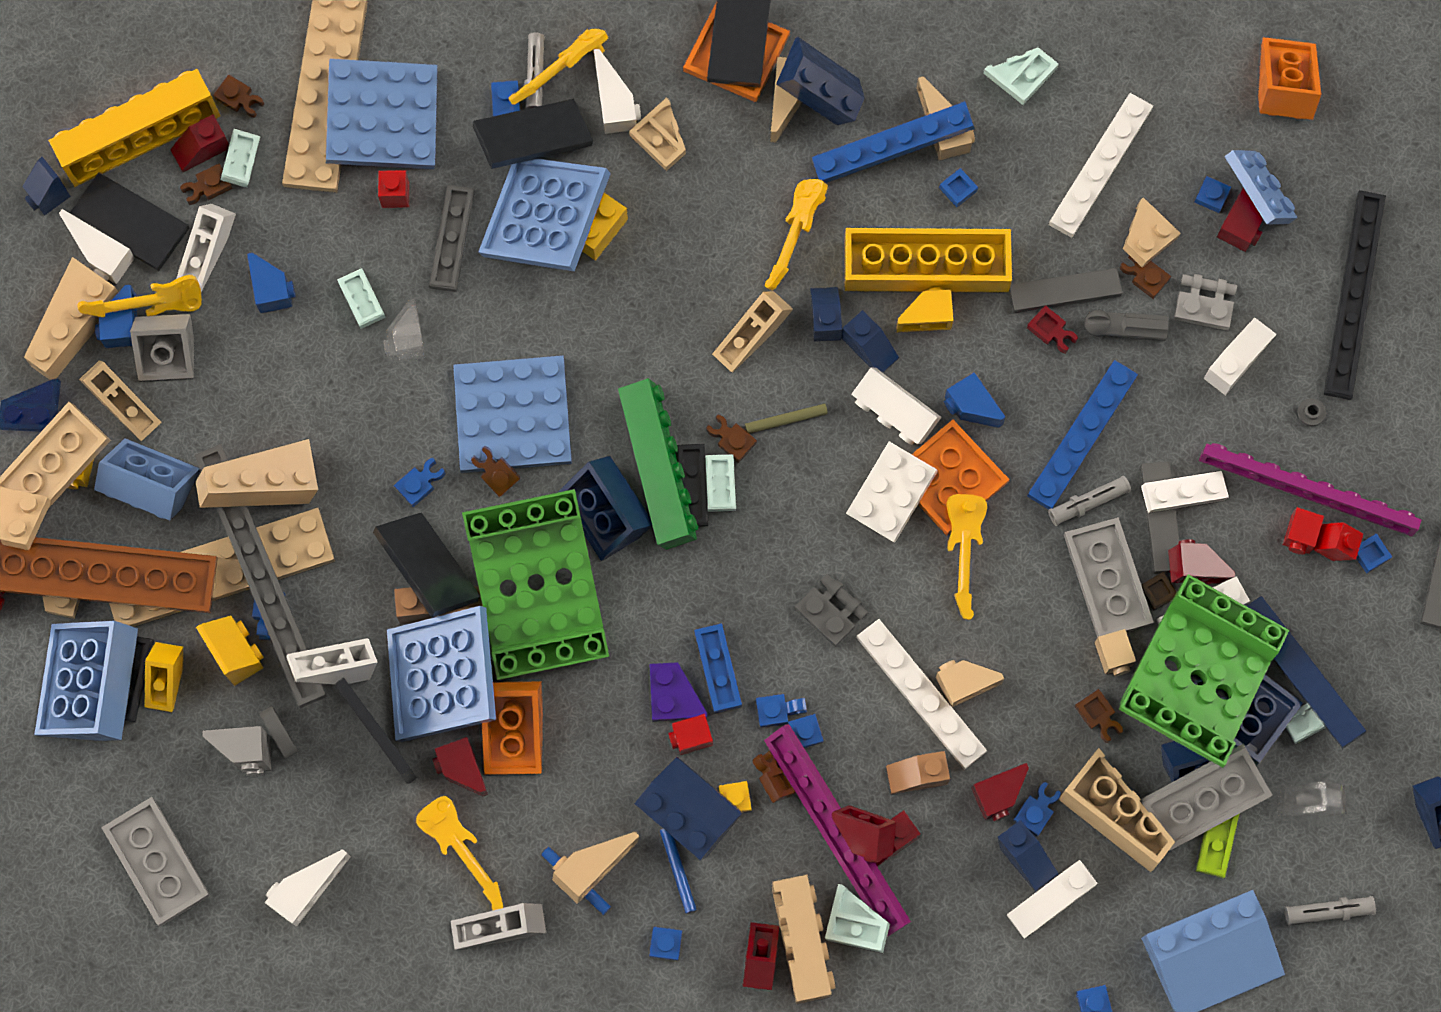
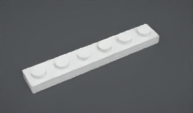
[1049,93,1153,238]
[857,619,987,770]

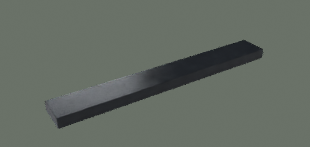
[1324,190,1386,400]

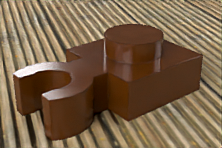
[213,74,265,118]
[180,163,233,205]
[1120,255,1171,299]
[706,415,757,463]
[471,446,520,497]
[1074,689,1123,743]
[753,751,796,803]

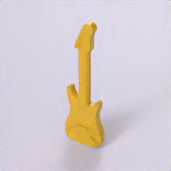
[508,29,608,105]
[765,179,828,291]
[77,275,202,317]
[947,494,987,620]
[416,796,503,911]

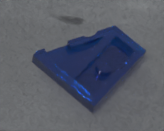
[0,379,61,432]

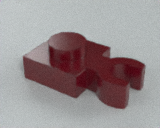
[1027,305,1078,354]

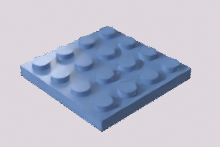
[326,59,437,169]
[479,159,611,271]
[453,356,572,473]
[387,606,496,742]

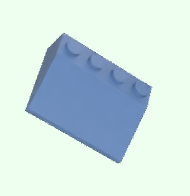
[34,621,138,741]
[1141,890,1285,1012]

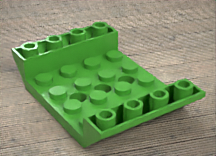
[462,489,609,680]
[1119,574,1289,768]

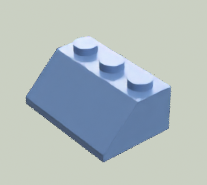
[94,438,200,520]

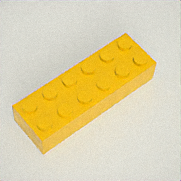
[49,69,221,187]
[845,228,1012,292]

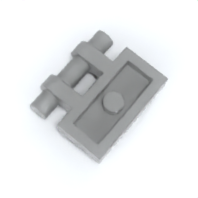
[1174,274,1237,331]

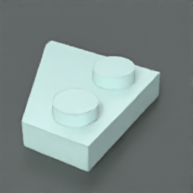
[984,48,1058,105]
[825,884,890,953]

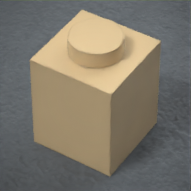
[1095,629,1136,676]

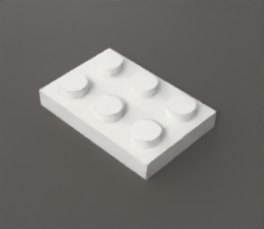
[846,441,938,542]

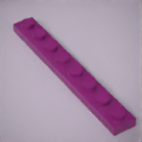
[1199,443,1422,537]
[764,724,911,937]

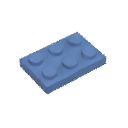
[1224,150,1297,224]

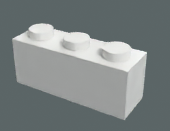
[851,367,942,445]

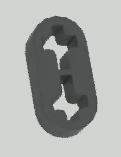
[260,706,299,759]

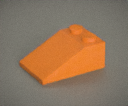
[1258,37,1321,120]
[482,681,543,774]

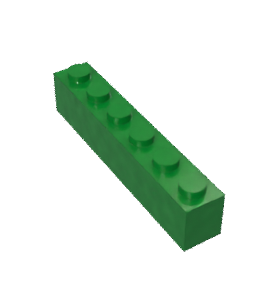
[618,378,698,550]

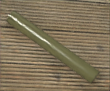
[745,403,828,434]

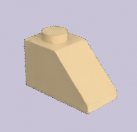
[936,660,1004,707]

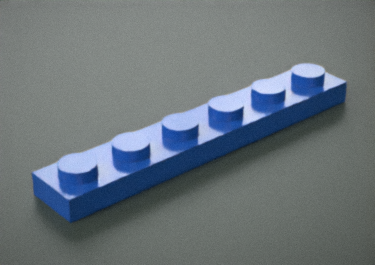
[812,102,975,183]
[1027,360,1138,510]

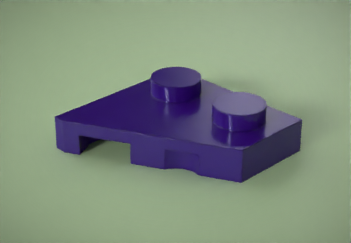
[650,662,707,722]

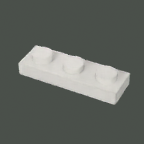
[1141,471,1229,513]

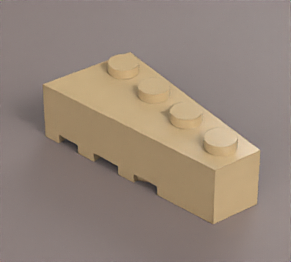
[24,257,118,382]
[196,439,318,508]
[1059,748,1175,872]
[772,875,835,1004]

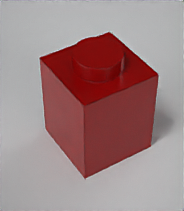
[378,170,409,208]
[1282,507,1324,555]
[1313,522,1363,561]
[668,714,713,755]

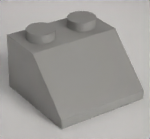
[130,314,194,381]
[203,726,271,776]

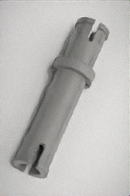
[524,33,545,109]
[1048,476,1131,526]
[1284,896,1376,925]

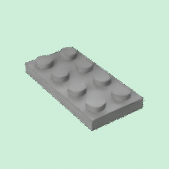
[1064,517,1154,638]
[1141,744,1273,850]
[101,797,210,927]

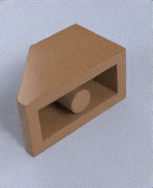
[886,751,950,794]

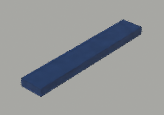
[1247,596,1366,749]

